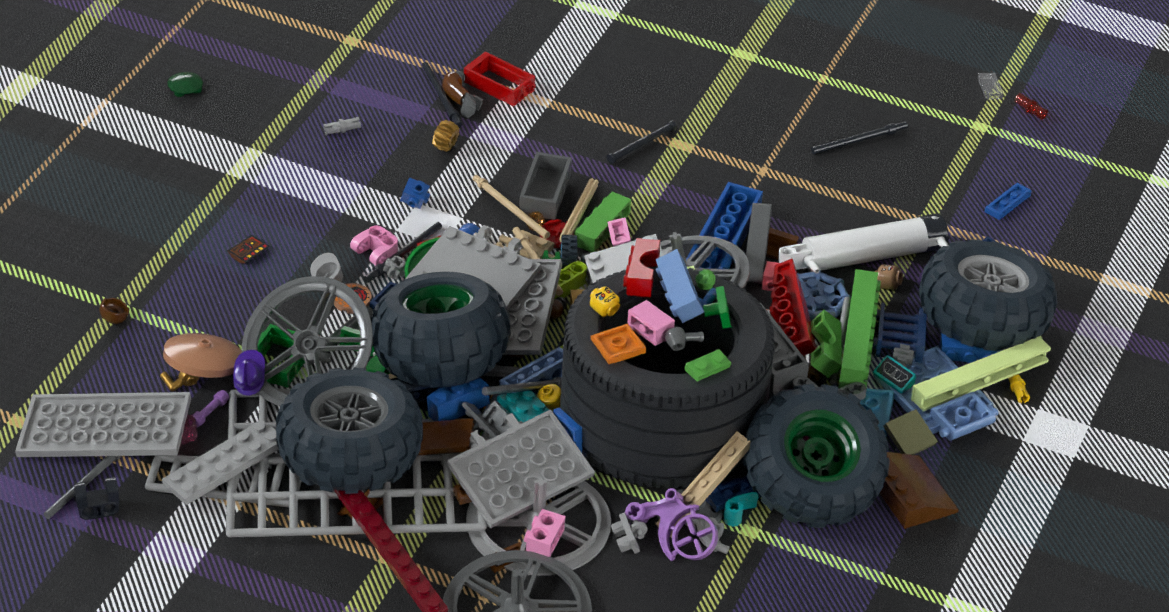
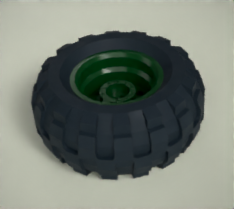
[743,384,890,528]

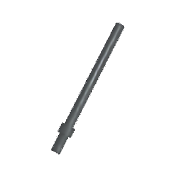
[44,456,122,519]

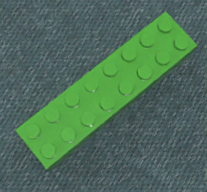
[839,269,881,389]

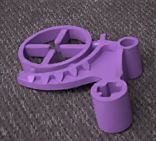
[625,488,718,561]

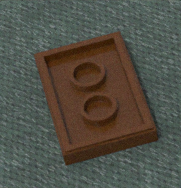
[417,418,474,456]

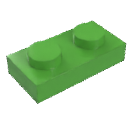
[685,349,731,381]

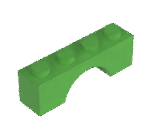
[811,310,842,378]

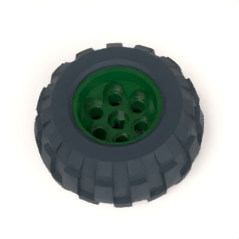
[372,272,511,388]

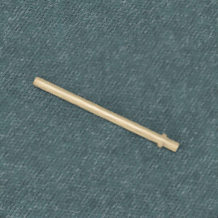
[473,175,550,239]

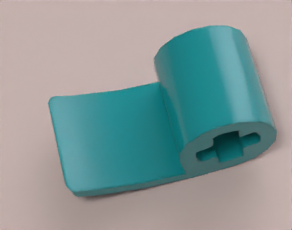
[723,492,758,527]

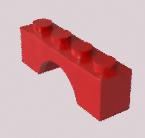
[623,238,660,297]

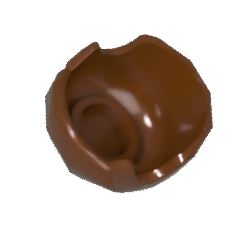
[99,297,130,324]

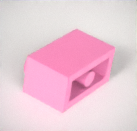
[628,300,675,346]

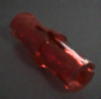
[1015,93,1048,120]

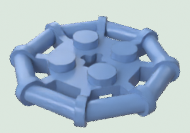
[797,270,851,320]

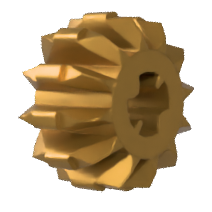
[432,120,460,152]

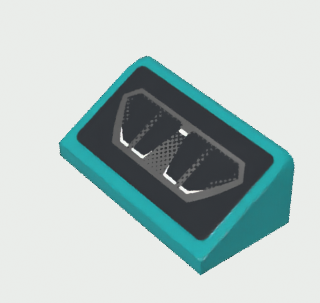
[872,355,916,394]

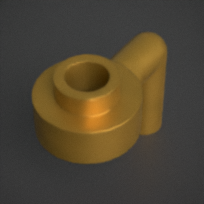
[160,372,200,391]

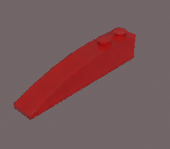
[770,259,817,356]

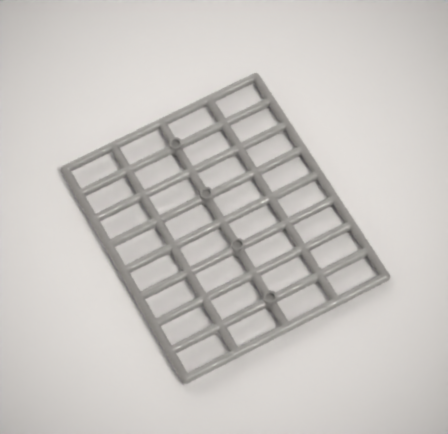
[226,389,487,537]

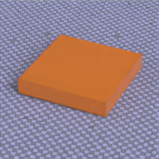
[591,324,646,364]

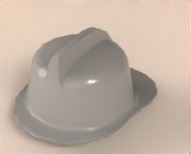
[310,253,343,282]

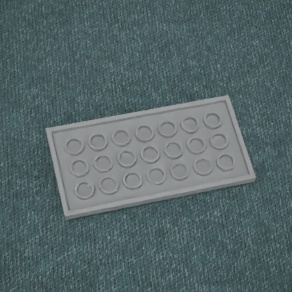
[15,392,191,457]

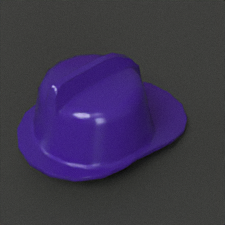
[233,350,265,396]

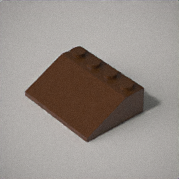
[879,452,959,529]

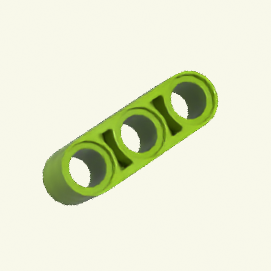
[555,261,587,299]

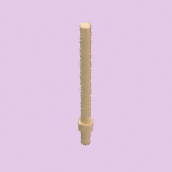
[512,227,563,296]

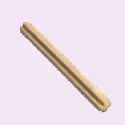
[559,178,599,242]

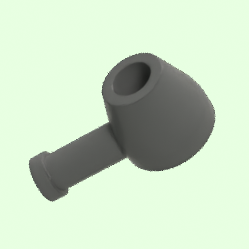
[664,327,704,351]

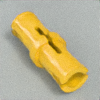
[1008,374,1030,403]

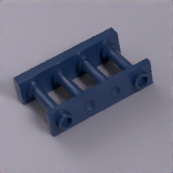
[873,302,927,363]

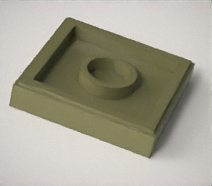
[883,409,938,455]

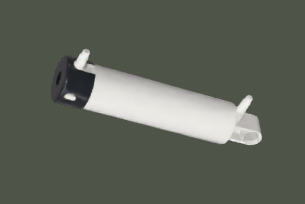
[779,213,949,274]

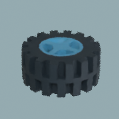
[561,235,577,268]

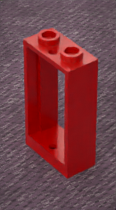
[464,52,536,106]

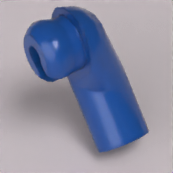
[699,288,717,310]

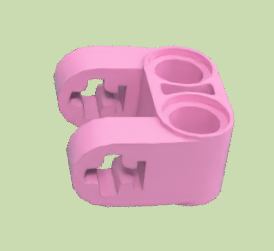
[350,225,398,266]

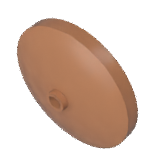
[163,333,242,378]

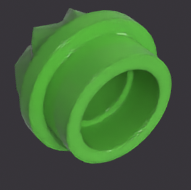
[695,269,716,290]

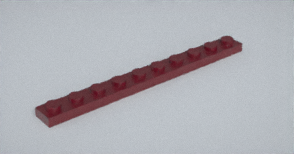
[334,490,448,612]

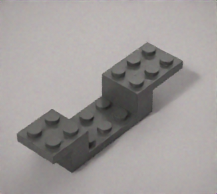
[760,302,809,397]

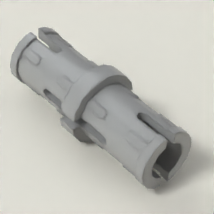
[323,117,361,135]

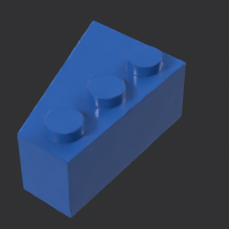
[427,377,490,421]

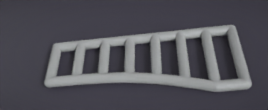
[145,453,302,507]

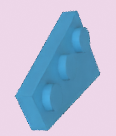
[860,389,894,436]

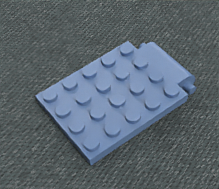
[873,346,998,440]

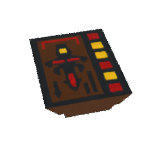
[227,234,270,263]

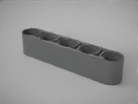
[746,203,772,284]

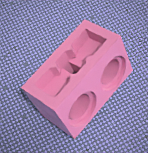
[607,218,631,247]
[524,509,566,557]

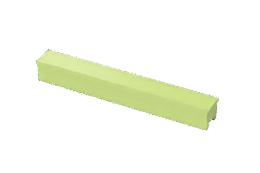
[911,336,1051,412]

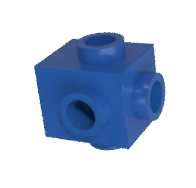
[400,177,431,209]

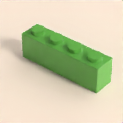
[574,192,631,253]

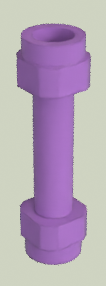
[189,390,229,427]

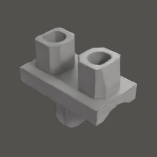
[611,512,648,554]

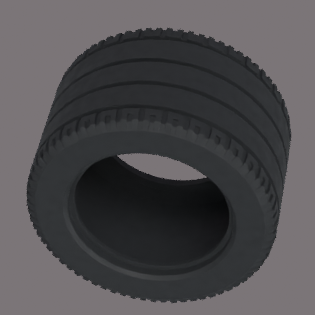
[560,266,774,488]

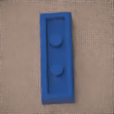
[985,183,1032,220]

